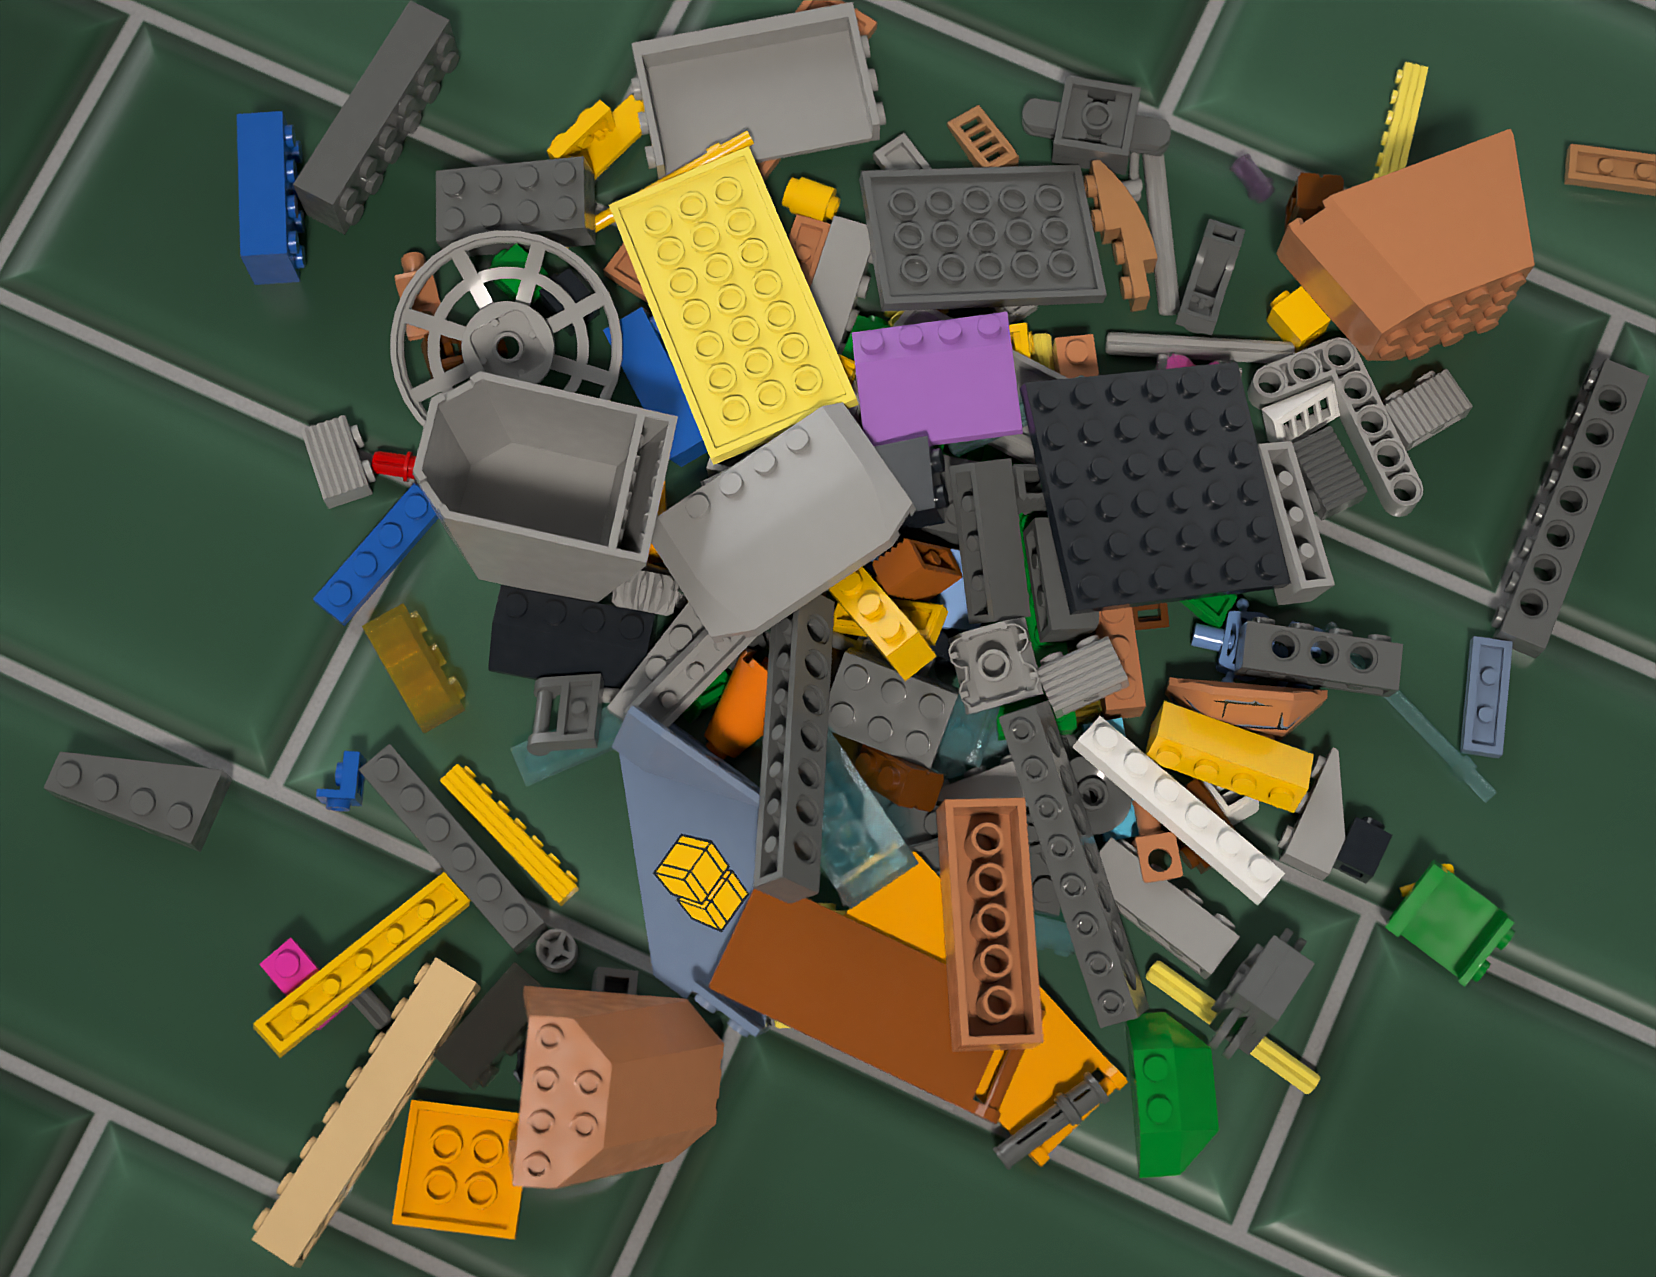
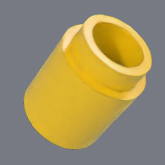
[782,177,841,222]

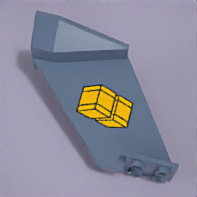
[612,705,772,1038]

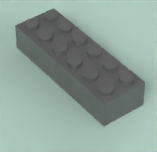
[293,0,459,235]

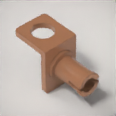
[395,252,441,341]
[1130,800,1183,883]

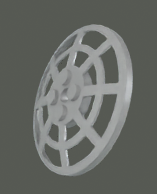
[390,230,623,427]

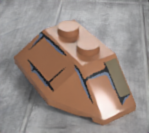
[1165,677,1328,742]

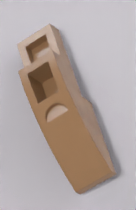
[1084,160,1158,312]

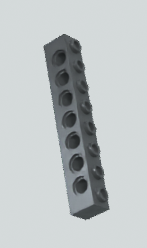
[1491,359,1649,659]
[753,594,835,904]
[999,700,1150,1028]

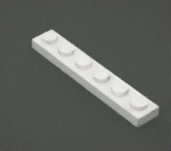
[1072,716,1285,906]

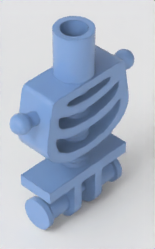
[1191,598,1324,689]

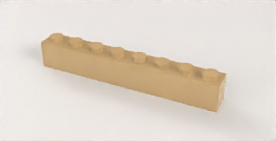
[252,958,481,1268]

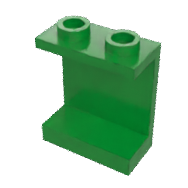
[1385,860,1516,987]

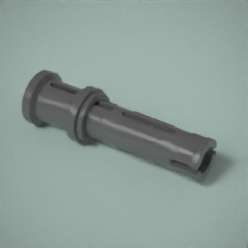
[993,1071,1110,1170]

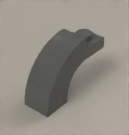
[1175,219,1245,335]

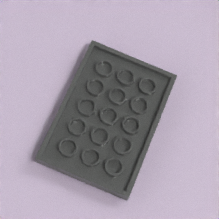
[859,165,1107,312]

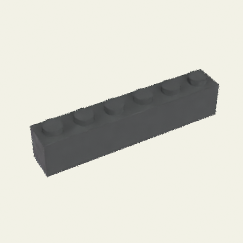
[359,744,548,955]

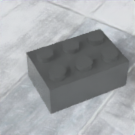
[828,647,960,769]

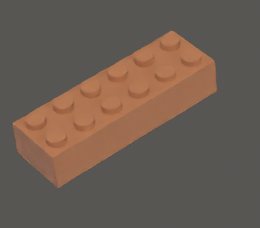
[936,798,1043,1052]

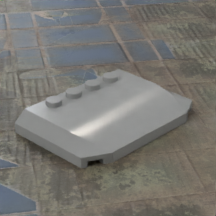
[651,402,916,643]

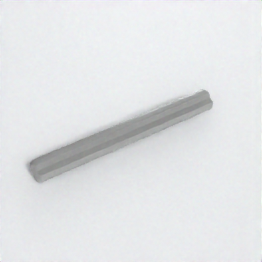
[1142,154,1180,316]
[1105,332,1295,363]

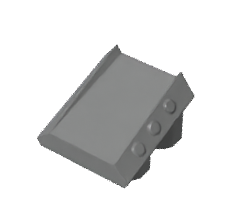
[948,617,1044,715]

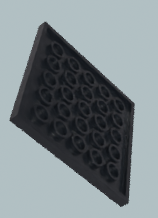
[1019,362,1291,615]

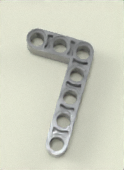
[1248,337,1423,517]

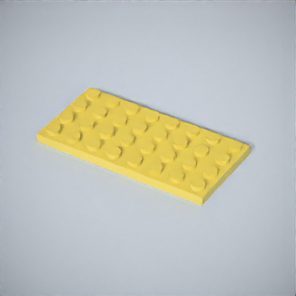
[609,146,859,465]

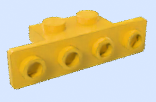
[547,95,644,181]

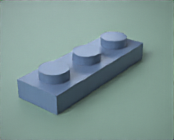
[1460,636,1513,758]

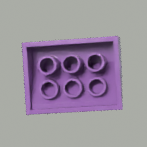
[852,312,1023,447]

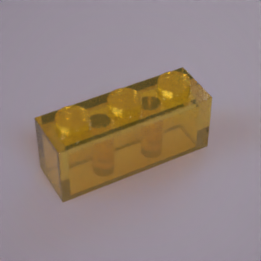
[362,603,466,734]

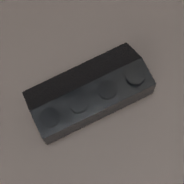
[488,585,658,689]

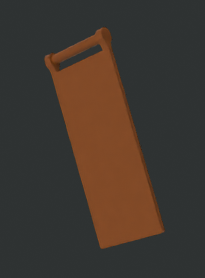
[708,889,1046,1125]

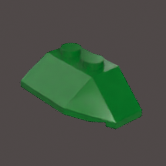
[1125,1012,1219,1178]

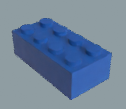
[237,111,306,285]

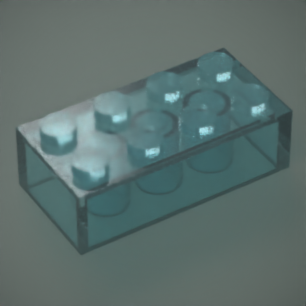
[820,728,919,909]

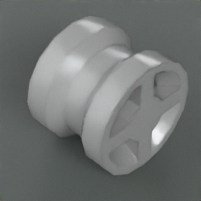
[536,929,579,973]

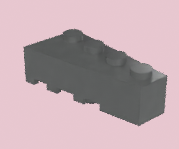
[44,752,232,852]

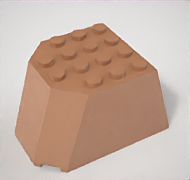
[1276,129,1535,361]

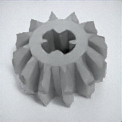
[612,570,680,616]

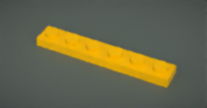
[253,872,470,1058]

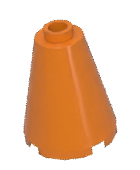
[704,647,769,759]

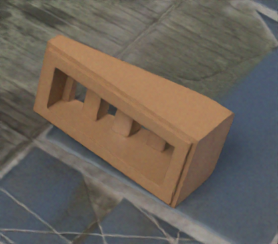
[947,105,1019,168]

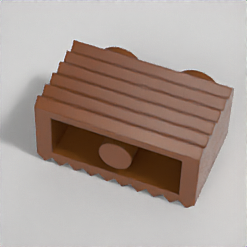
[872,538,963,603]

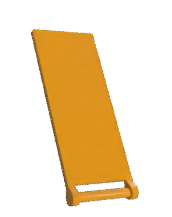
[843,851,1128,1167]

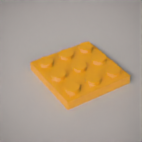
[392,1100,524,1240]

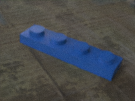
[313,483,438,627]

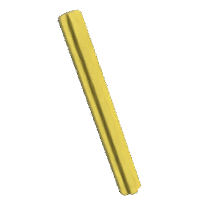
[1146,961,1320,1094]

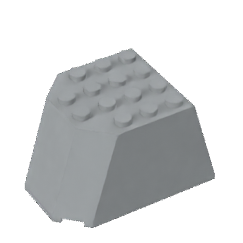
[413,371,678,603]

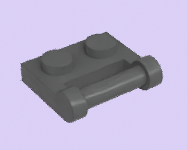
[527,674,605,756]

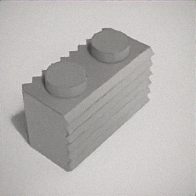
[1383,369,1473,451]
[301,416,376,509]
[1037,635,1129,718]

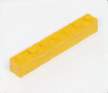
[440,764,579,906]

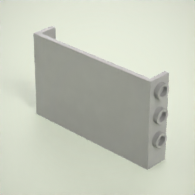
[631,2,886,180]

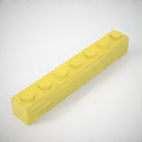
[1372,62,1428,180]

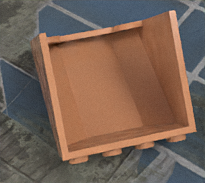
[507,986,724,1189]

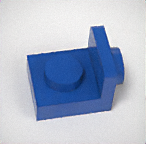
[316,751,367,812]

